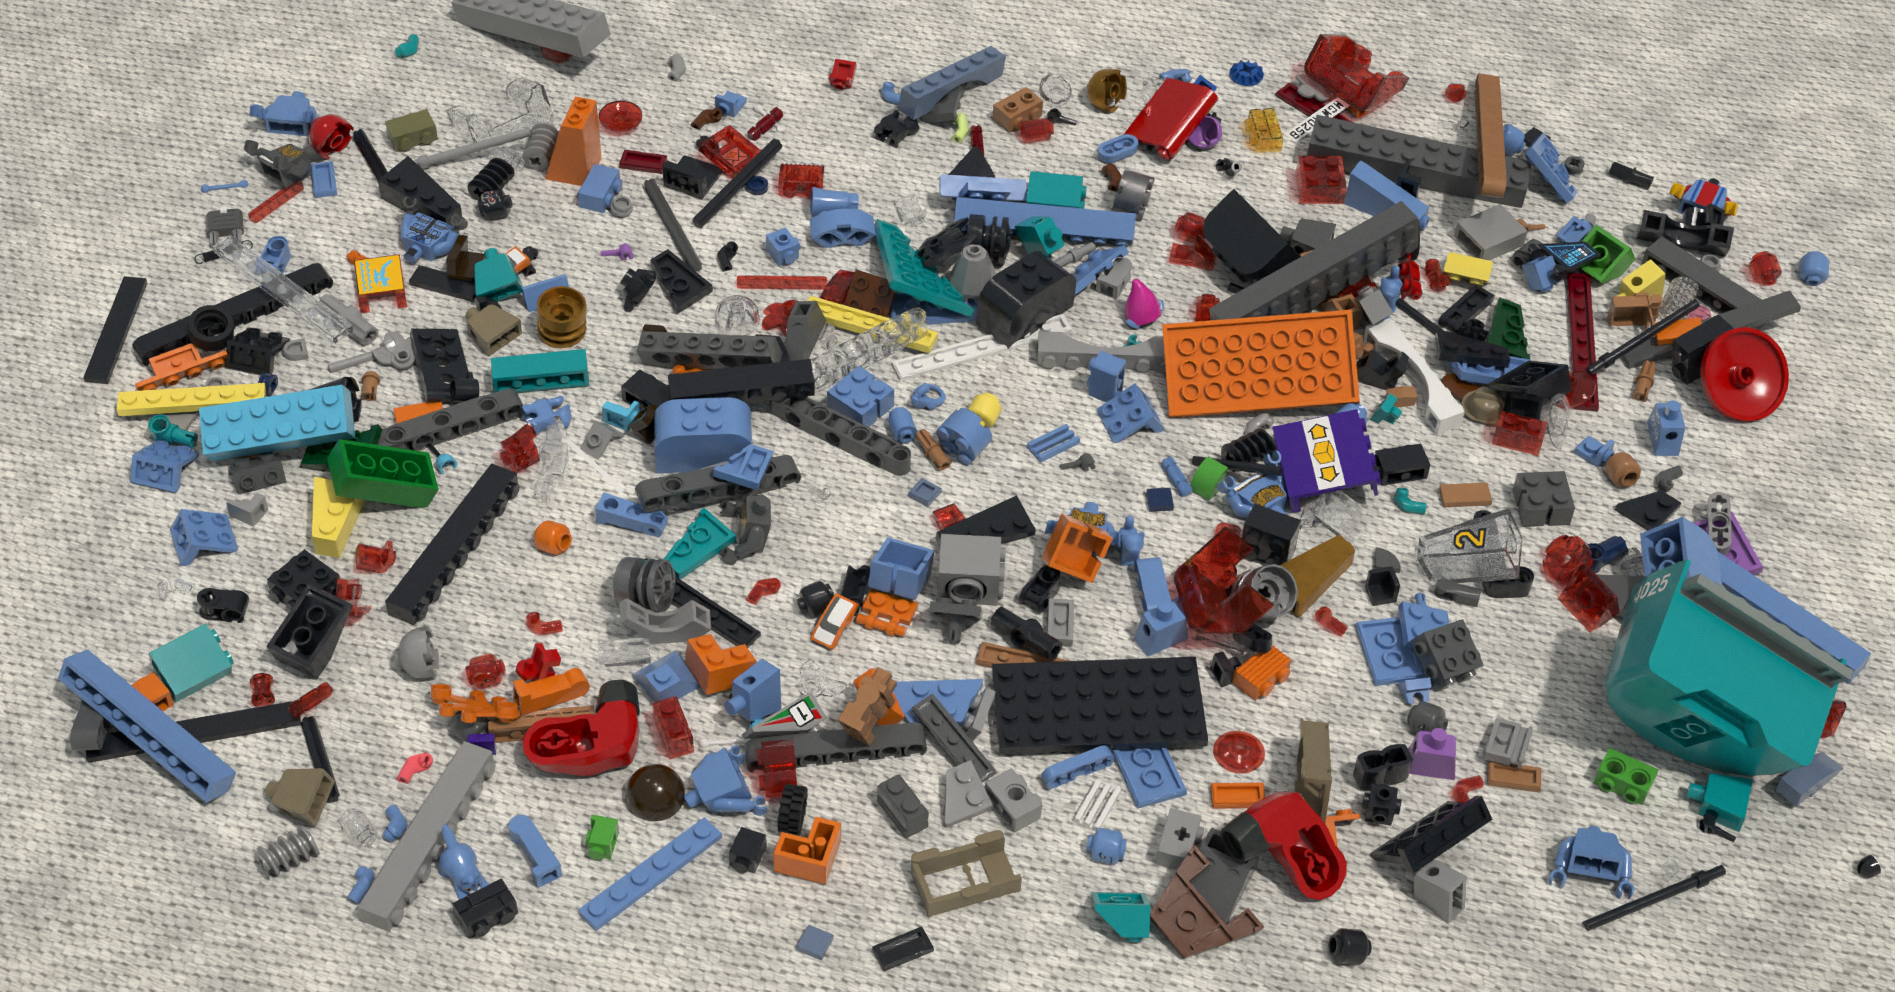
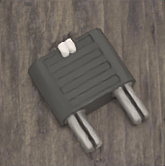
[206,207,244,248]

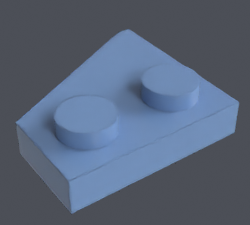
[713,444,773,490]

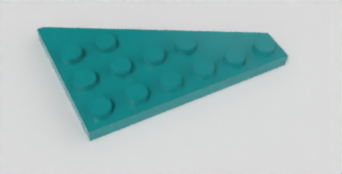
[874,219,975,317]

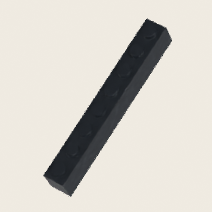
[385,463,520,625]

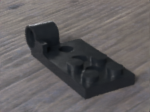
[410,328,479,402]

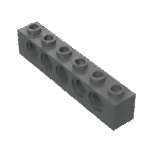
[636,331,782,369]

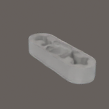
[1707,492,1732,555]

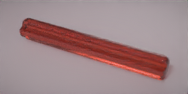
[737,275,827,290]

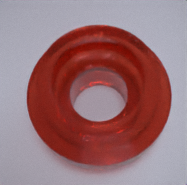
[1445,84,1467,102]

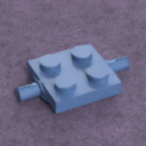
[1398,593,1449,649]

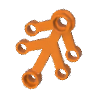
[430,684,520,723]

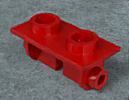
[1397,254,1423,300]

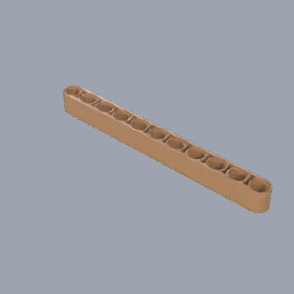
[1475,73,1507,198]

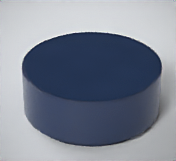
[746,176,768,195]

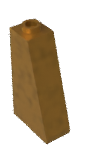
[1280,534,1355,618]

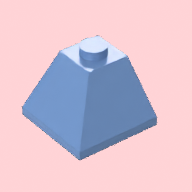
[632,650,701,709]

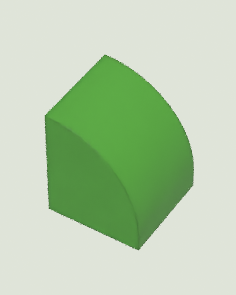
[1190,456,1228,500]

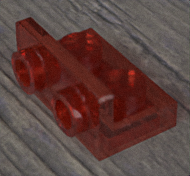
[336,577,371,616]

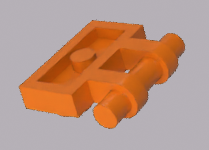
[856,589,918,637]

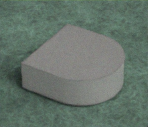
[283,338,309,361]

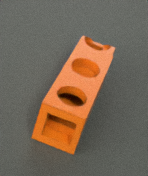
[513,668,590,715]

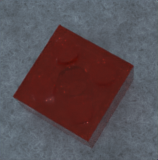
[1295,155,1347,204]

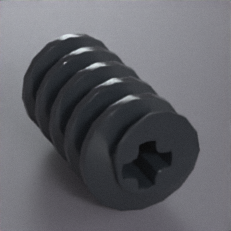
[467,158,515,200]
[1221,428,1276,472]

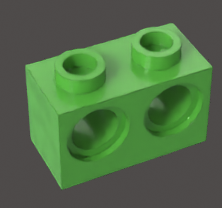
[1594,748,1659,805]

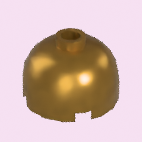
[1087,69,1127,112]

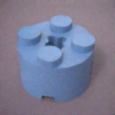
[936,408,992,466]

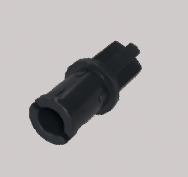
[1609,162,1654,190]

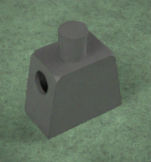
[1280,218,1336,255]

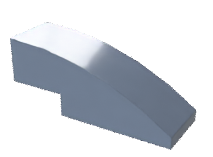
[1776,752,1843,807]

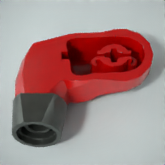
[522,679,640,776]
[1220,791,1347,900]

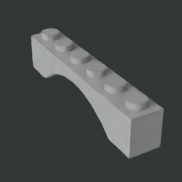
[1037,331,1166,373]

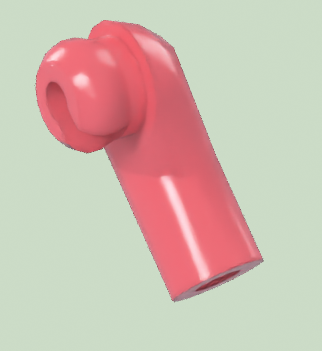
[397,753,433,784]

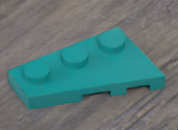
[664,507,736,580]

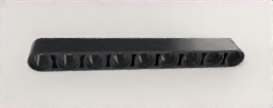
[132,263,333,366]

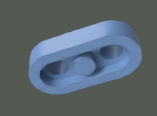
[1098,134,1138,163]

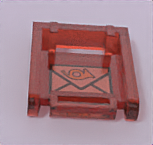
[698,125,761,179]

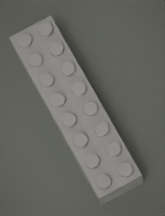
[451,0,611,58]

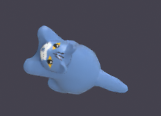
[437,824,489,900]

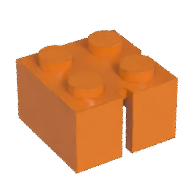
[1042,513,1113,583]

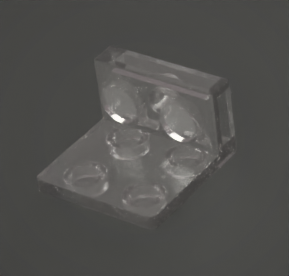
[1300,490,1364,543]

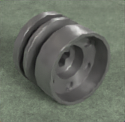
[613,557,675,612]
[1231,564,1298,622]

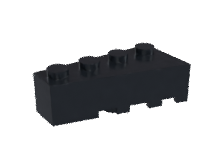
[378,156,462,226]

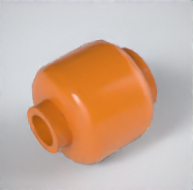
[534,520,572,555]

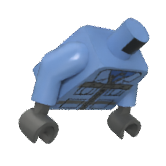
[401,196,468,264]

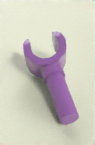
[601,243,634,260]

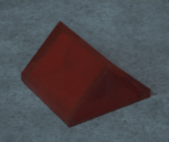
[1558,563,1620,632]

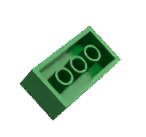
[327,439,439,508]

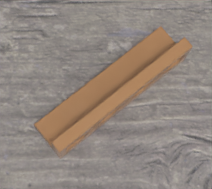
[488,705,594,743]

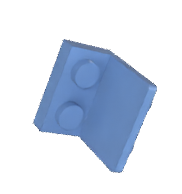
[1097,383,1165,443]
[130,440,199,493]
[170,509,238,566]

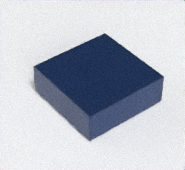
[1146,487,1174,512]

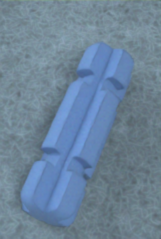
[1162,457,1192,497]

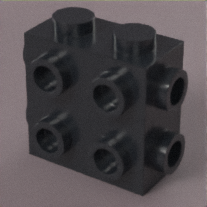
[267,549,342,612]

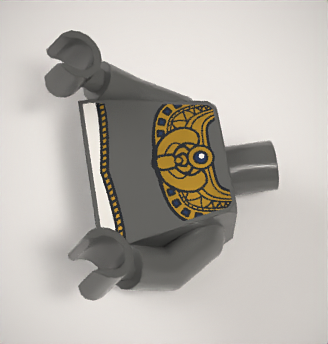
[244,140,316,188]
[720,495,771,565]

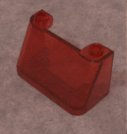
[1304,34,1409,111]

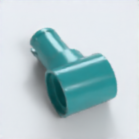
[148,415,198,448]

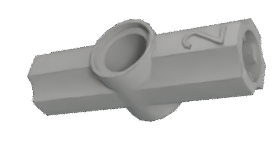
[316,294,379,345]

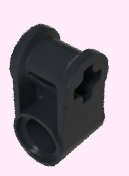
[1019,565,1060,614]
[197,588,249,623]

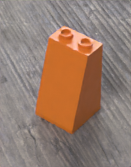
[546,96,602,186]

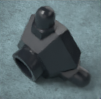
[620,268,656,312]

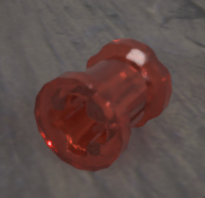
[250,673,275,707]

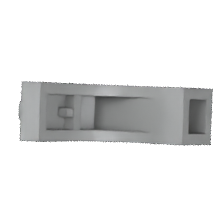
[619,598,711,644]

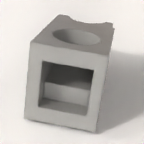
[1096,257,1132,300]

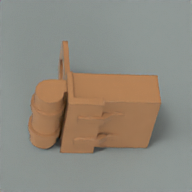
[1607,293,1662,338]

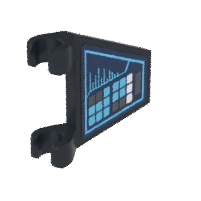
[1525,241,1601,282]

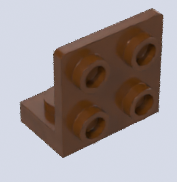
[844,269,896,318]

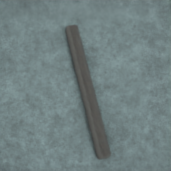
[644,178,702,272]

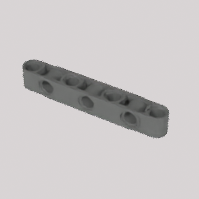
[377,388,523,451]
[769,397,911,476]
[635,455,802,512]

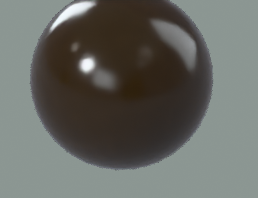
[625,764,685,821]

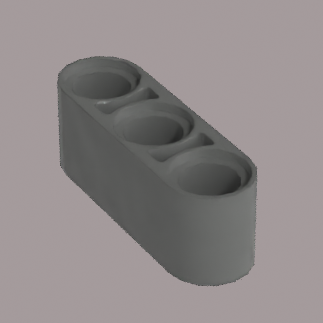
[70,700,111,750]

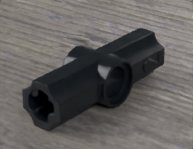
[991,606,1063,661]

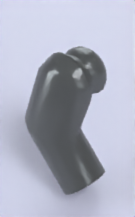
[1657,466,1683,492]

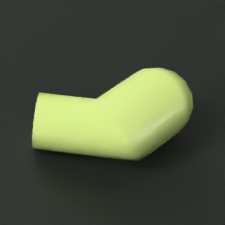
[952,113,969,143]

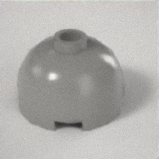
[395,626,439,679]

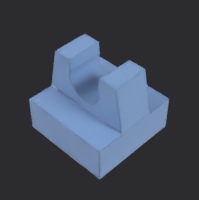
[1398,677,1432,704]

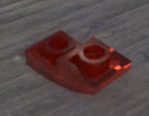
[820,269,855,305]

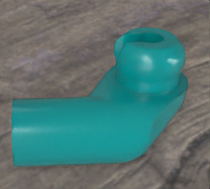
[395,34,419,58]

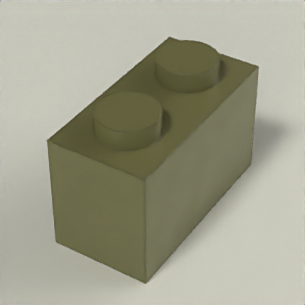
[385,109,438,152]

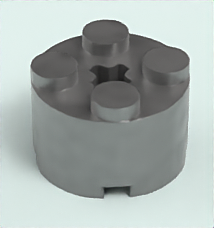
[1112,169,1155,221]

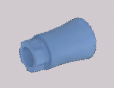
[810,187,859,218]

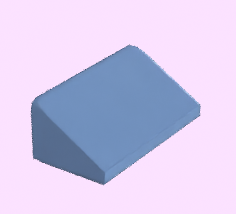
[522,274,569,312]

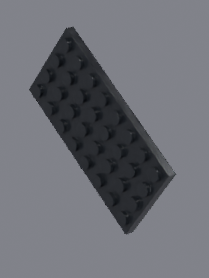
[992,657,1208,754]

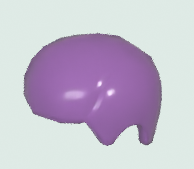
[1189,116,1222,149]

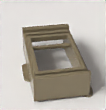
[1294,718,1332,823]
[911,830,1022,918]

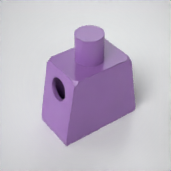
[1408,728,1456,780]

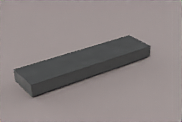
[912,693,996,783]

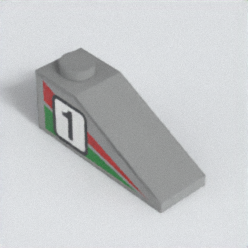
[741,692,827,739]

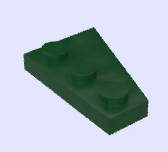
[1486,297,1531,360]
[301,424,383,470]

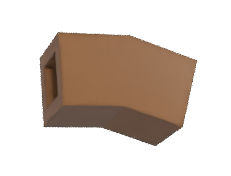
[1386,386,1418,407]

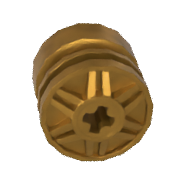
[537,286,587,348]

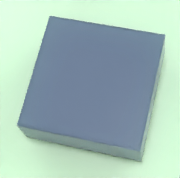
[908,478,942,507]
[797,925,834,961]

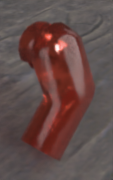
[746,577,781,605]
[1315,606,1348,637]
[526,612,563,635]
[1452,775,1483,802]

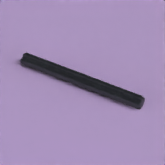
[692,139,783,228]

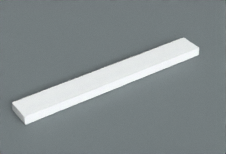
[892,314,1072,381]

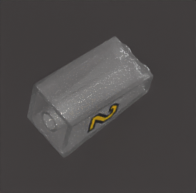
[1415,509,1523,585]

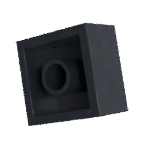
[1239,504,1301,565]

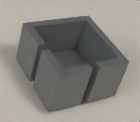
[1512,471,1575,527]

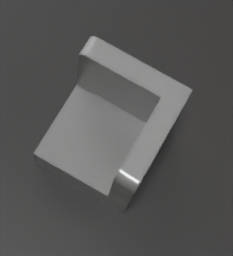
[226,493,268,527]

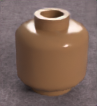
[1605,452,1641,488]

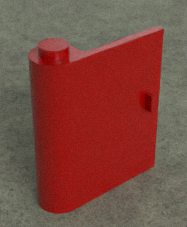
[1123,78,1218,160]

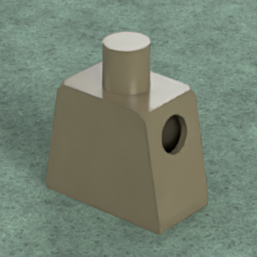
[465,305,522,357]
[265,768,335,826]

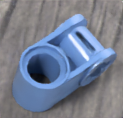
[255,236,291,279]

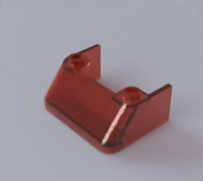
[1174,526,1274,634]

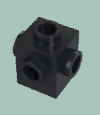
[1362,783,1402,826]

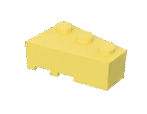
[312,477,365,558]

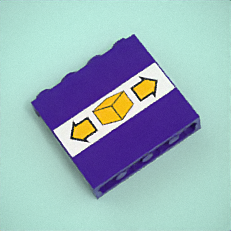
[1272,409,1381,513]

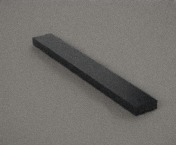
[86,700,302,763]

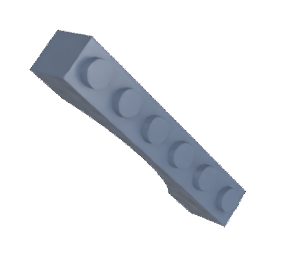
[898,46,1006,120]

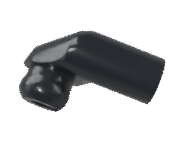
[522,246,538,276]

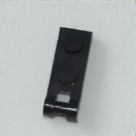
[1438,284,1495,334]

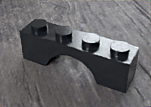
[1636,210,1734,257]

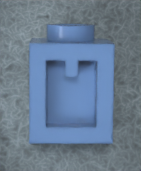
[715,91,747,117]
[1556,216,1592,243]
[1574,435,1615,468]

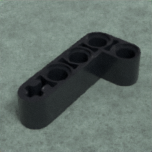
[1470,510,1534,598]

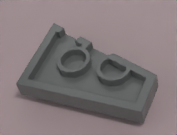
[919,82,967,123]

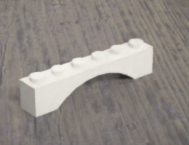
[1363,318,1465,435]

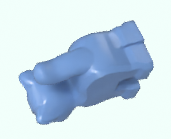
[1380,265,1402,313]
[522,396,572,436]
[1117,515,1145,566]

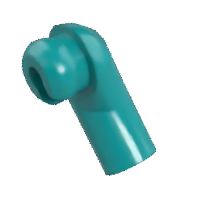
[1394,487,1427,515]

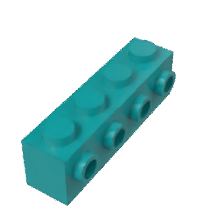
[491,349,589,393]

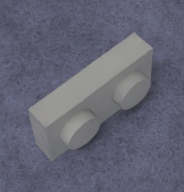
[1047,598,1074,646]
[962,687,996,742]

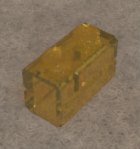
[1245,108,1283,153]

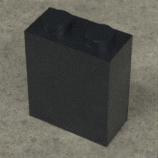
[1672,314,1734,385]

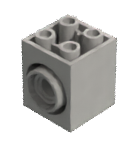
[938,534,1006,606]

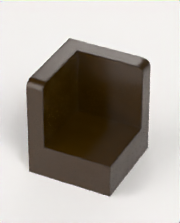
[628,404,657,444]

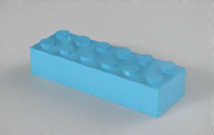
[199,385,355,461]

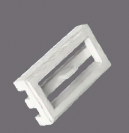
[1074,779,1121,831]

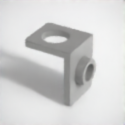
[580,421,625,459]

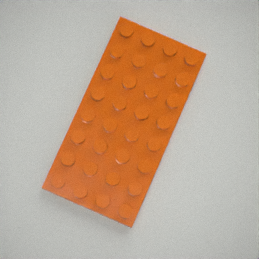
[1162,310,1360,418]

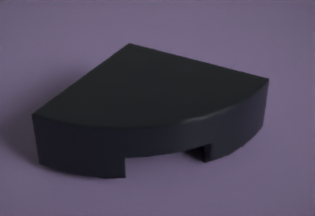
[476,296,502,311]

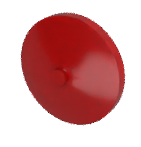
[1700,327,1789,422]

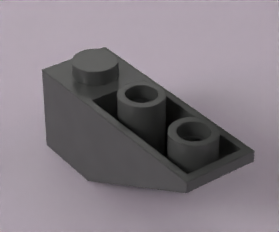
[785,301,826,361]

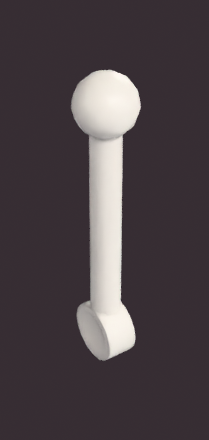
[754,104,785,133]
[698,738,751,748]

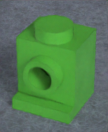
[585,815,619,860]

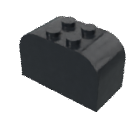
[1203,189,1301,284]
[976,251,1076,349]

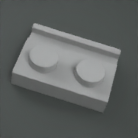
[1484,718,1533,769]

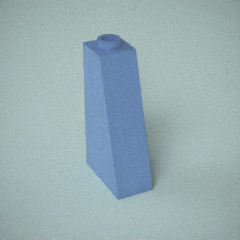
[1345,161,1430,229]

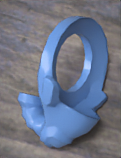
[911,383,946,410]

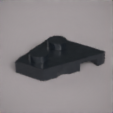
[1615,490,1682,531]

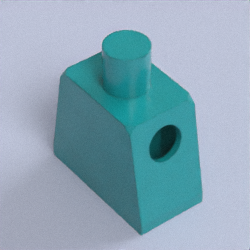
[1014,216,1064,256]
[474,248,524,302]
[1686,773,1753,832]

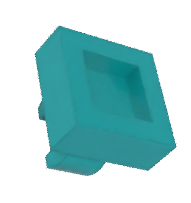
[1370,393,1402,424]

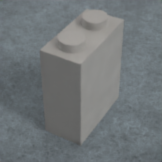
[1454,204,1528,261]

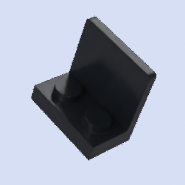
[662,155,723,199]
[225,328,290,375]

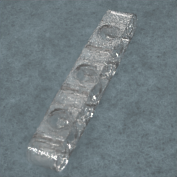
[808,308,928,397]

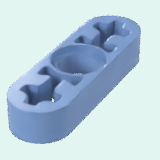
[1041,746,1115,789]

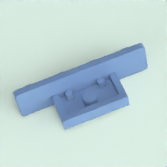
[939,174,1027,202]

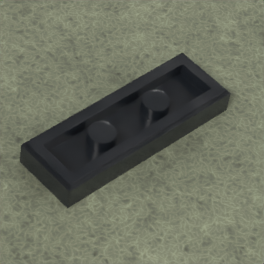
[409,265,476,302]

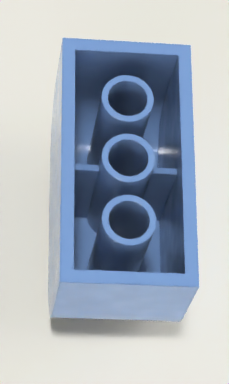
[654,397,752,474]
[1640,517,1723,585]

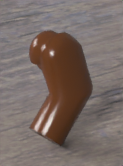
[691,108,722,130]
[1101,163,1122,192]

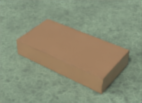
[1439,482,1492,507]
[1487,761,1541,793]

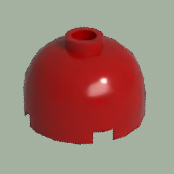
[309,114,354,159]

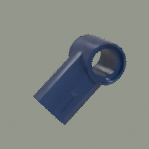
[1579,536,1629,574]

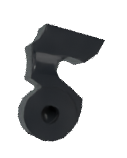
[1682,203,1725,226]

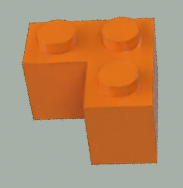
[685,634,756,695]
[773,816,841,885]

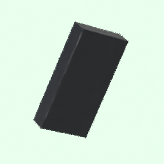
[872,926,934,972]

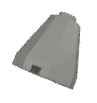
[950,245,997,302]

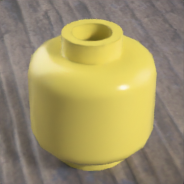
[968,392,1002,428]

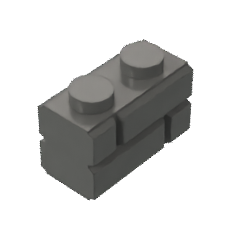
[877,774,929,839]

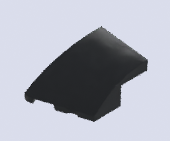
[948,146,996,200]

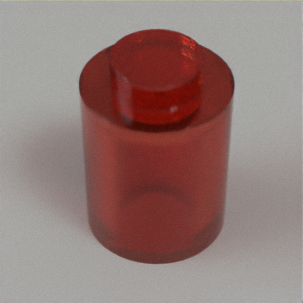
[1020,118,1054,143]

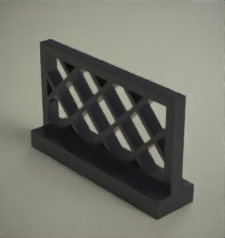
[1370,796,1493,873]

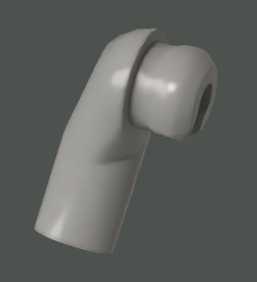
[1245,413,1274,435]

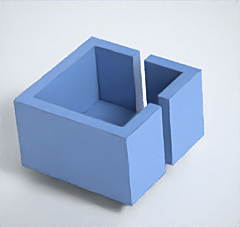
[827,366,894,427]
[868,537,935,600]

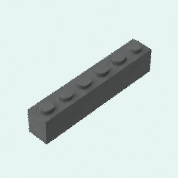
[1641,236,1766,330]

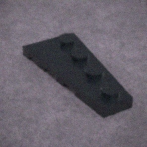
[935,495,1036,547]

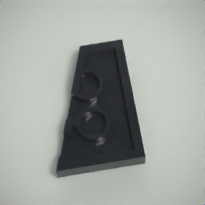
[650,249,713,313]

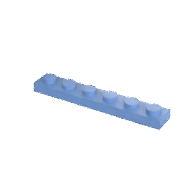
[578,817,722,931]

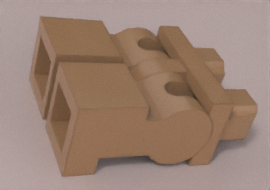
[838,667,897,746]

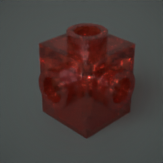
[499,430,540,472]

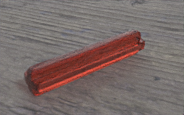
[248,180,304,223]

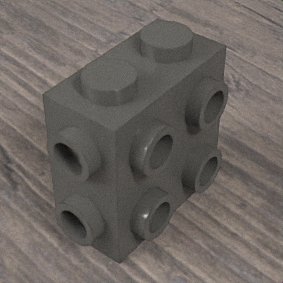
[1411,619,1484,688]

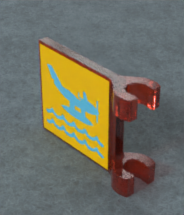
[354,254,407,314]

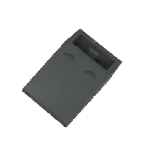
[1190,827,1260,925]

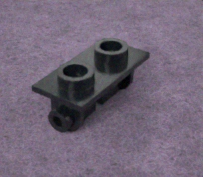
[840,565,870,617]

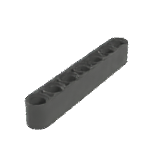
[745,722,927,772]

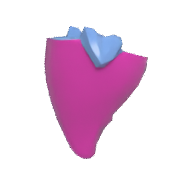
[1125,278,1164,329]

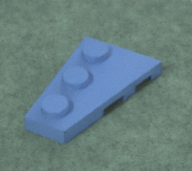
[1073,245,1129,295]

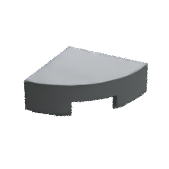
[1375,547,1401,573]

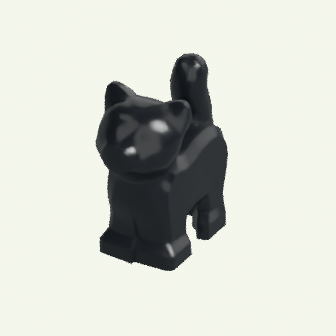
[874,110,920,148]

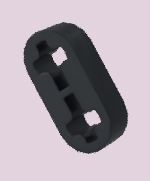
[1233,621,1272,653]

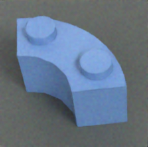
[810,209,876,248]

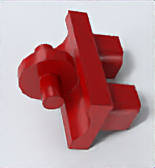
[515,643,561,682]

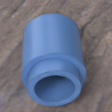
[888,407,917,443]

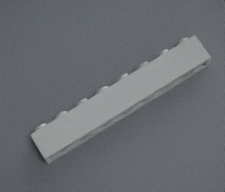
[357,741,496,932]

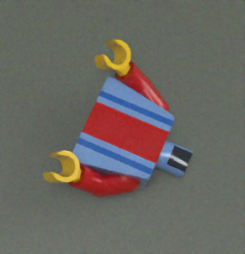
[1669,178,1739,217]

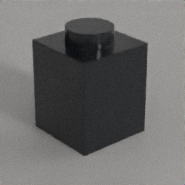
[729,827,767,874]

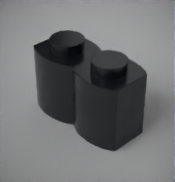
[1353,744,1413,790]

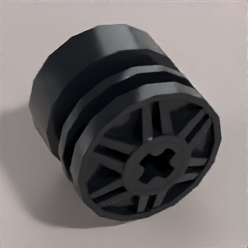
[967,214,1011,264]

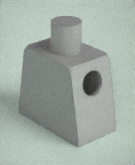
[1405,860,1467,924]

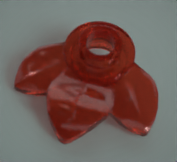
[762,300,797,336]

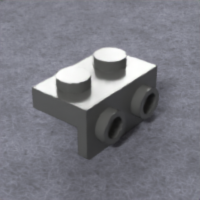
[229,452,286,495]

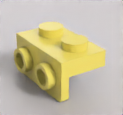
[1443,252,1493,286]

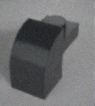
[1356,350,1409,390]

